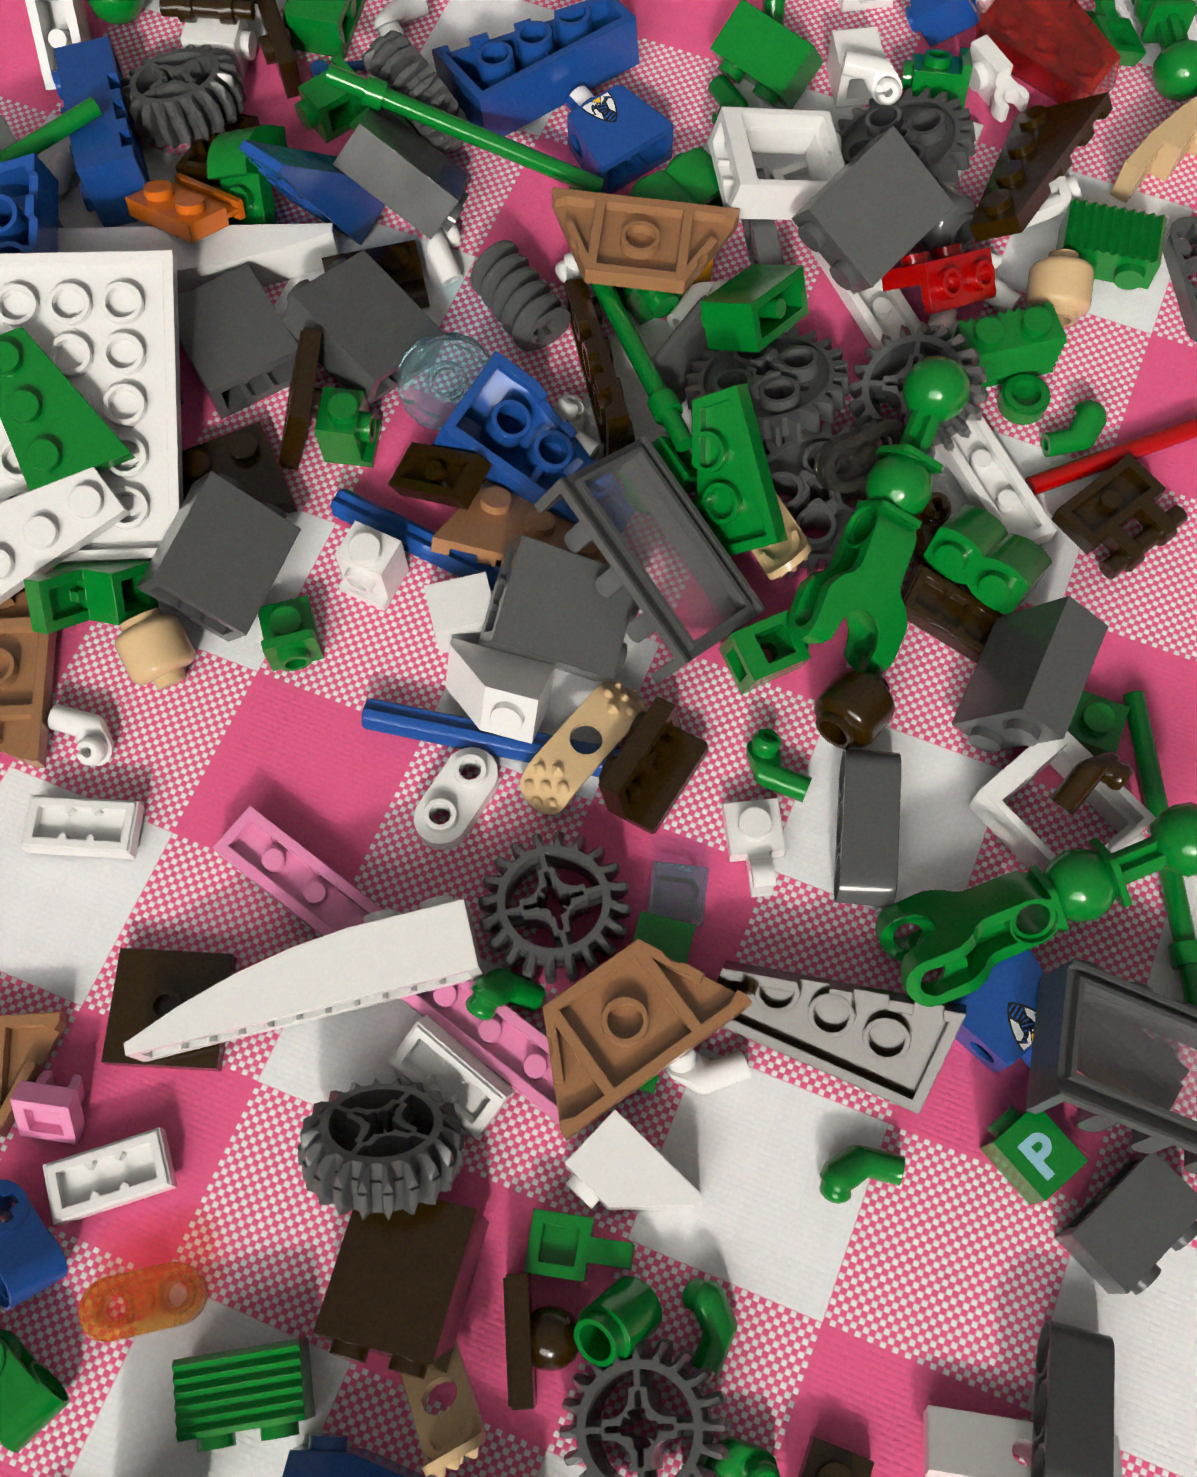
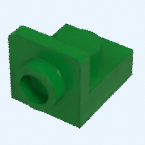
[258,595,324,671]
[1067,690,1130,756]

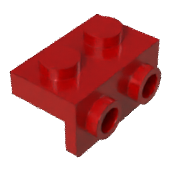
[881,243,996,314]

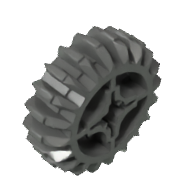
[362,30,468,156]
[120,44,247,149]
[849,321,988,459]
[478,830,631,984]
[298,1078,464,1220]
[559,1338,733,1477]

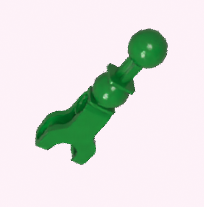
[1131,0,1197,102]
[787,355,970,674]
[875,802,1197,1007]

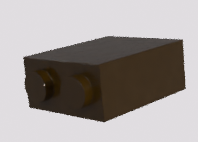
[313,1199,489,1380]

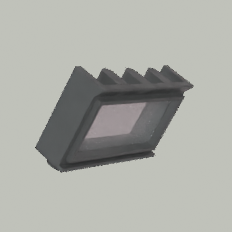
[534,434,766,684]
[1025,959,1197,1174]

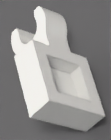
[969,34,1030,123]
[722,798,786,898]

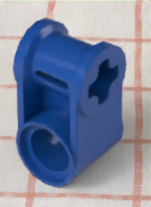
[0,1179,68,1311]

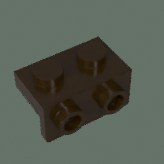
[598,696,709,834]

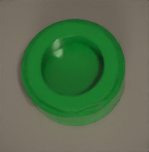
[997,373,1051,425]

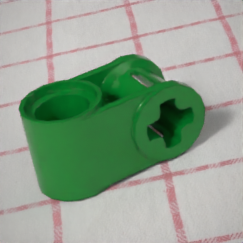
[0,1329,70,1453]

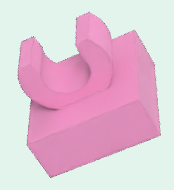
[10,1070,86,1145]

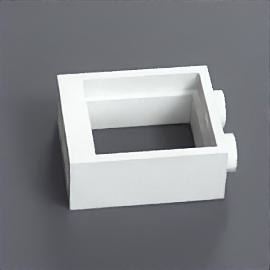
[708,106,845,220]
[968,731,1156,873]

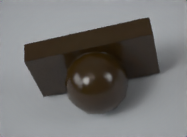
[503,1273,579,1410]

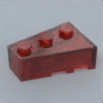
[976,0,1121,104]

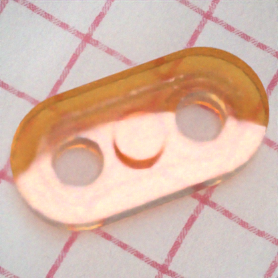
[78,1262,208,1342]

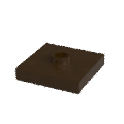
[279,327,323,470]
[101,948,237,1071]

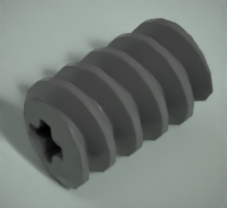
[470,240,571,351]

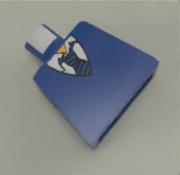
[566,85,674,194]
[950,949,1046,1073]

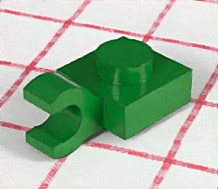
[1077,0,1146,67]
[524,1209,635,1282]

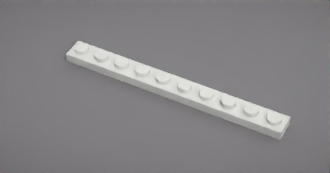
[769,158,1057,545]

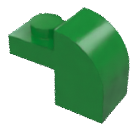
[207,125,287,225]
[23,560,159,634]

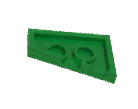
[0,327,136,491]
[691,383,788,556]

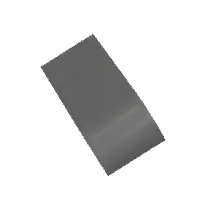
[834,748,901,907]
[1030,1319,1115,1477]

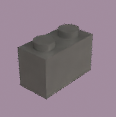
[1054,1152,1197,1295]

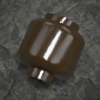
[813,669,895,749]

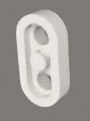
[414,747,499,850]

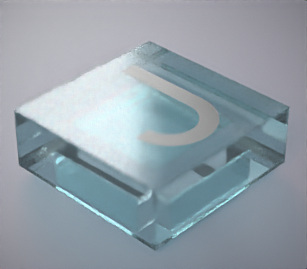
[648,861,709,926]

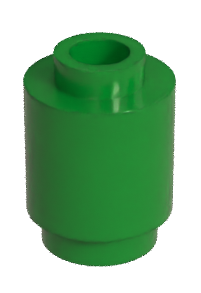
[574,1276,662,1367]

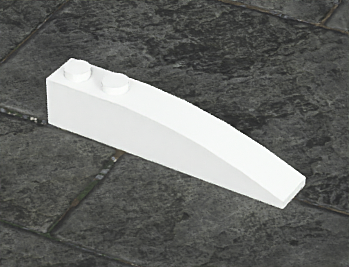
[58,223,340,294]
[124,895,484,1062]

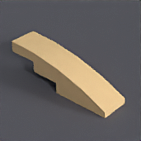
[1110,97,1197,203]

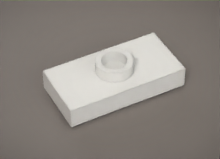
[20,795,145,859]
[388,1015,515,1139]
[42,1127,178,1226]

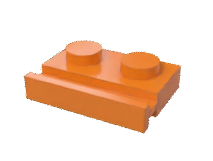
[125,173,246,243]

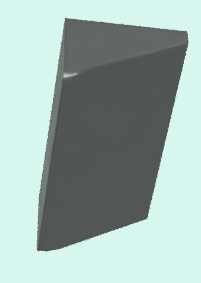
[651,295,717,405]

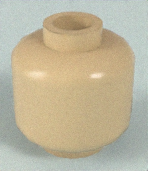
[1025,249,1094,327]
[114,608,196,691]

